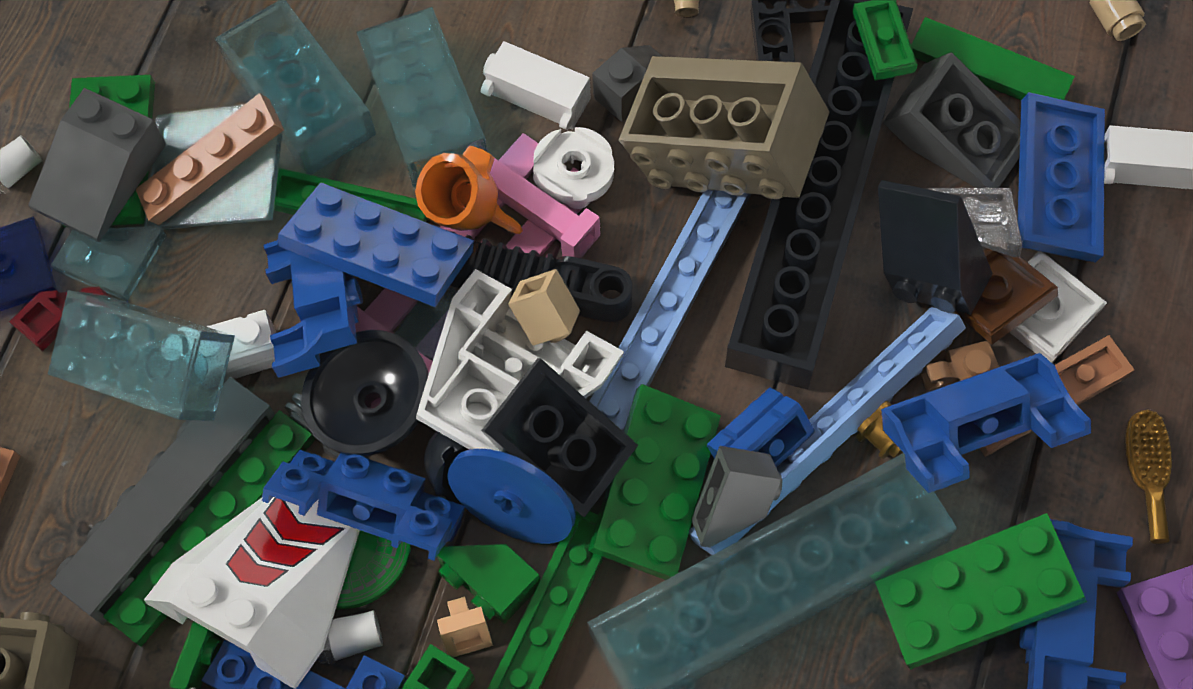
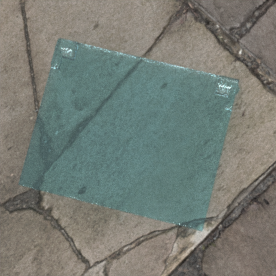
[144,100,288,231]

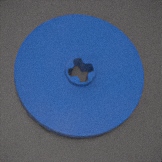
[448,449,576,544]

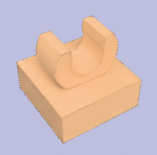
[437,597,493,658]

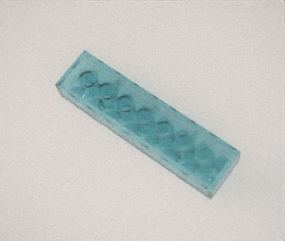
[588,453,957,689]

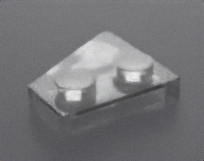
[927,188,1022,257]

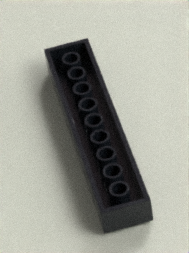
[725,0,913,390]

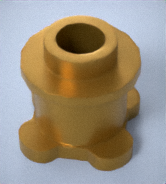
[855,400,903,459]

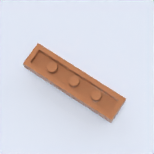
[136,93,284,225]
[979,335,1135,457]

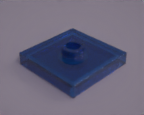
[0,216,57,311]

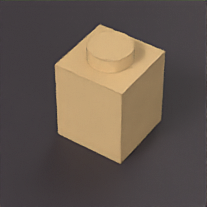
[508,269,580,346]

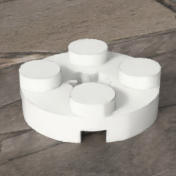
[533,127,614,209]

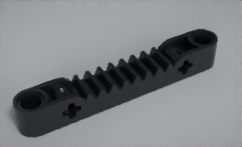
[450,231,632,322]

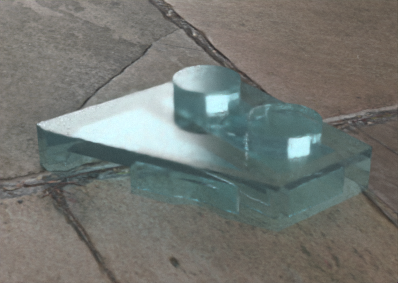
[51,226,167,301]

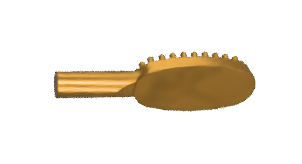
[1125,409,1172,544]

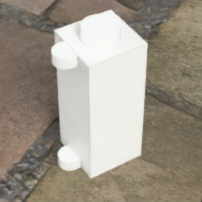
[481,41,591,130]
[1104,125,1193,189]

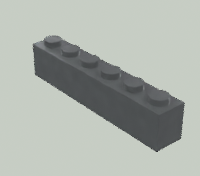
[50,377,275,626]

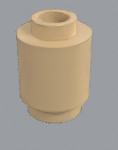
[1089,0,1146,41]

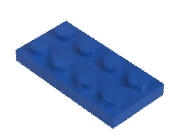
[1017,92,1105,263]
[278,182,474,307]

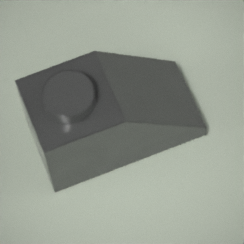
[592,45,663,122]
[692,446,782,548]

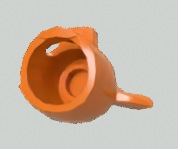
[415,146,523,234]

